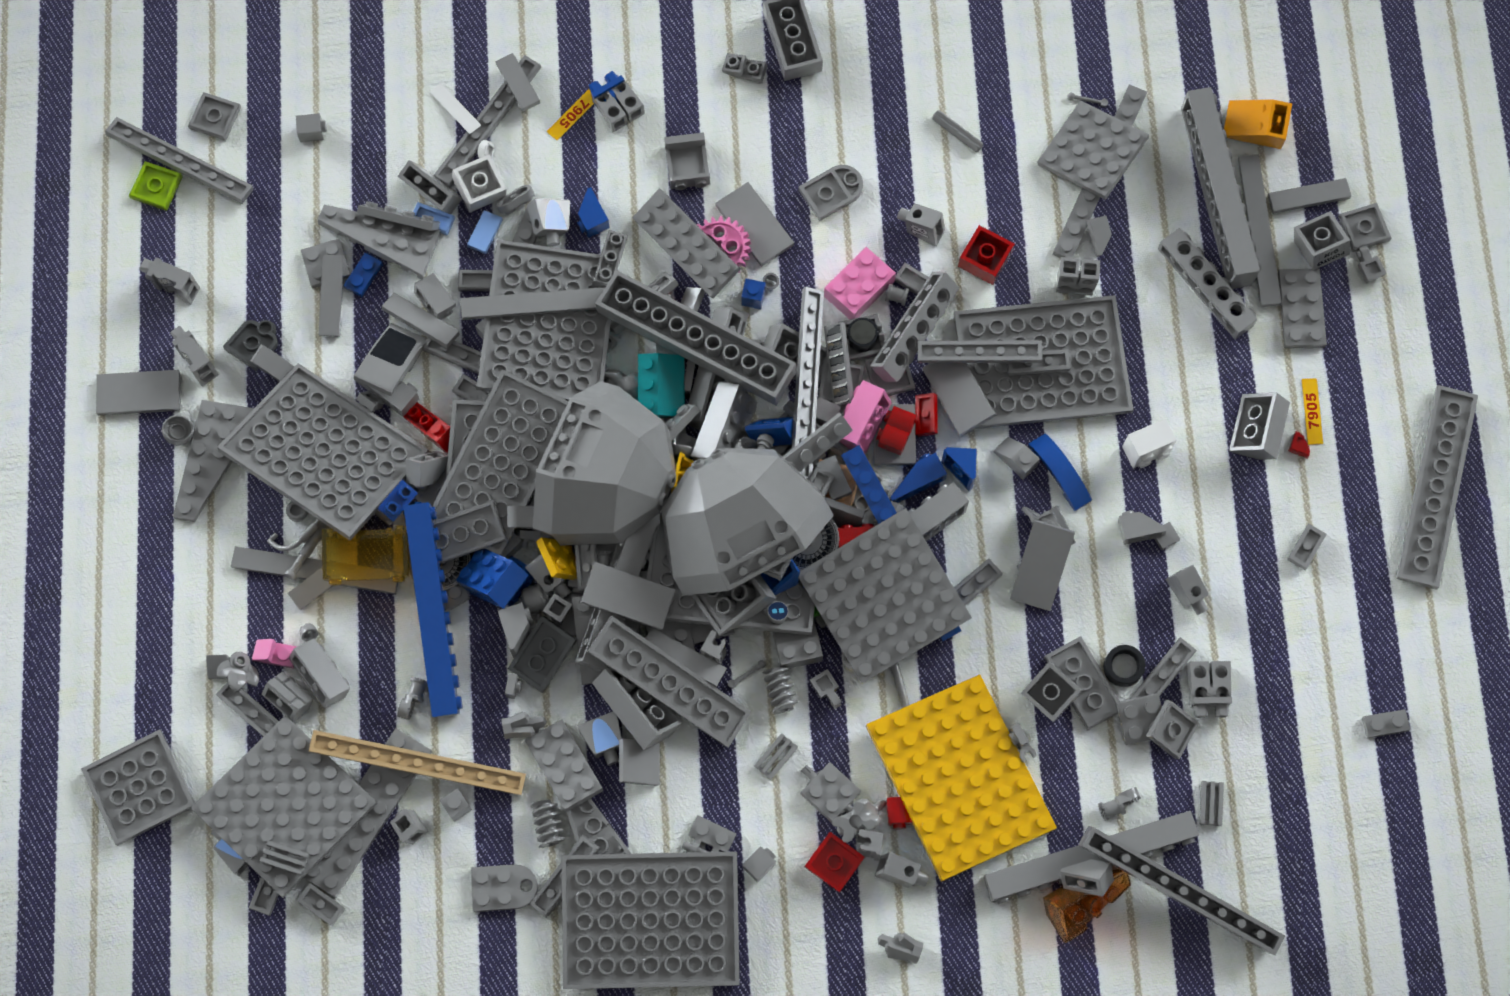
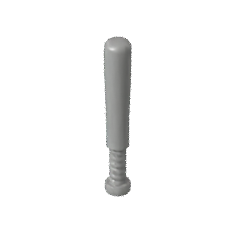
[285,522,329,581]

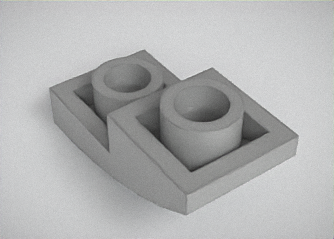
[722,53,767,83]
[250,345,294,382]

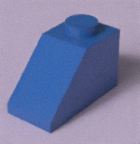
[577,187,610,238]

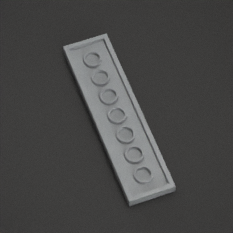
[587,616,751,748]
[304,728,432,898]

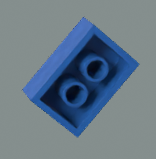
[456,549,529,609]

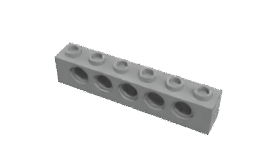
[1158,228,1257,339]
[870,272,960,382]

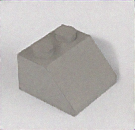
[497,603,534,659]

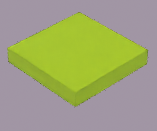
[129,161,183,211]

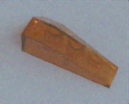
[1043,868,1131,943]

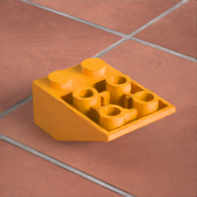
[1224,99,1292,149]

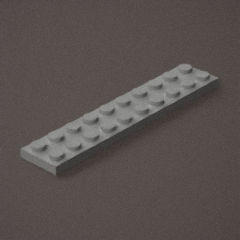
[1396,385,1478,589]

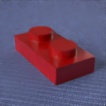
[915,393,938,437]

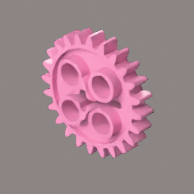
[697,216,752,273]

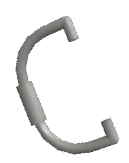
[267,519,321,551]

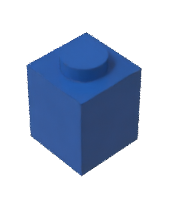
[741,278,766,310]

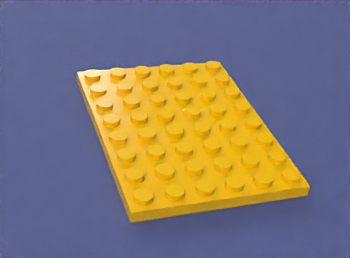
[866,674,1057,882]

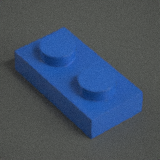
[344,253,383,297]

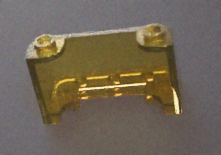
[322,525,410,585]

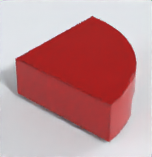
[1288,431,1310,459]

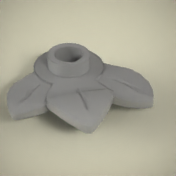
[217,652,259,692]

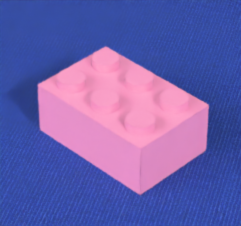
[824,247,896,319]
[839,380,892,455]

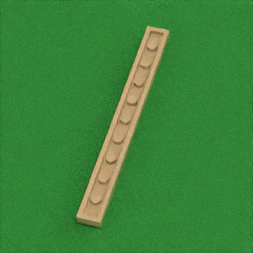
[309,730,526,796]

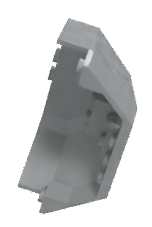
[533,381,676,546]
[661,448,834,596]

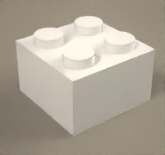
[452,154,507,213]
[1122,419,1177,469]

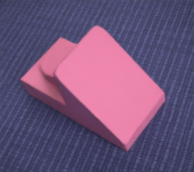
[252,639,297,669]

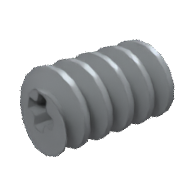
[762,667,798,714]
[530,800,565,848]

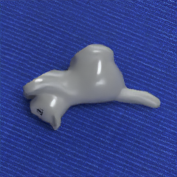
[604,369,638,401]
[832,798,887,843]

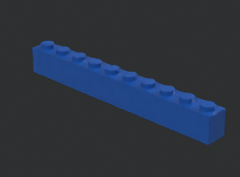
[841,445,961,641]
[403,502,463,717]

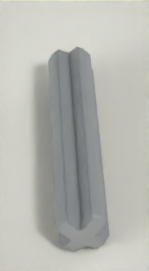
[932,110,983,152]

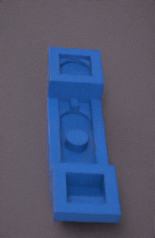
[1028,433,1092,511]

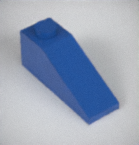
[890,453,947,503]

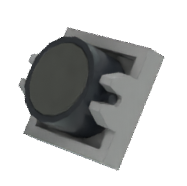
[838,314,885,362]

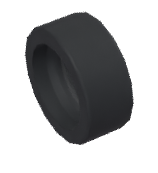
[1103,645,1146,687]

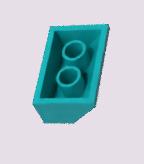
[638,353,685,418]

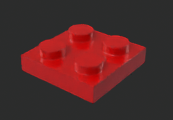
[804,832,865,893]

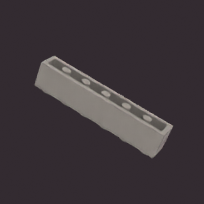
[688,307,745,430]

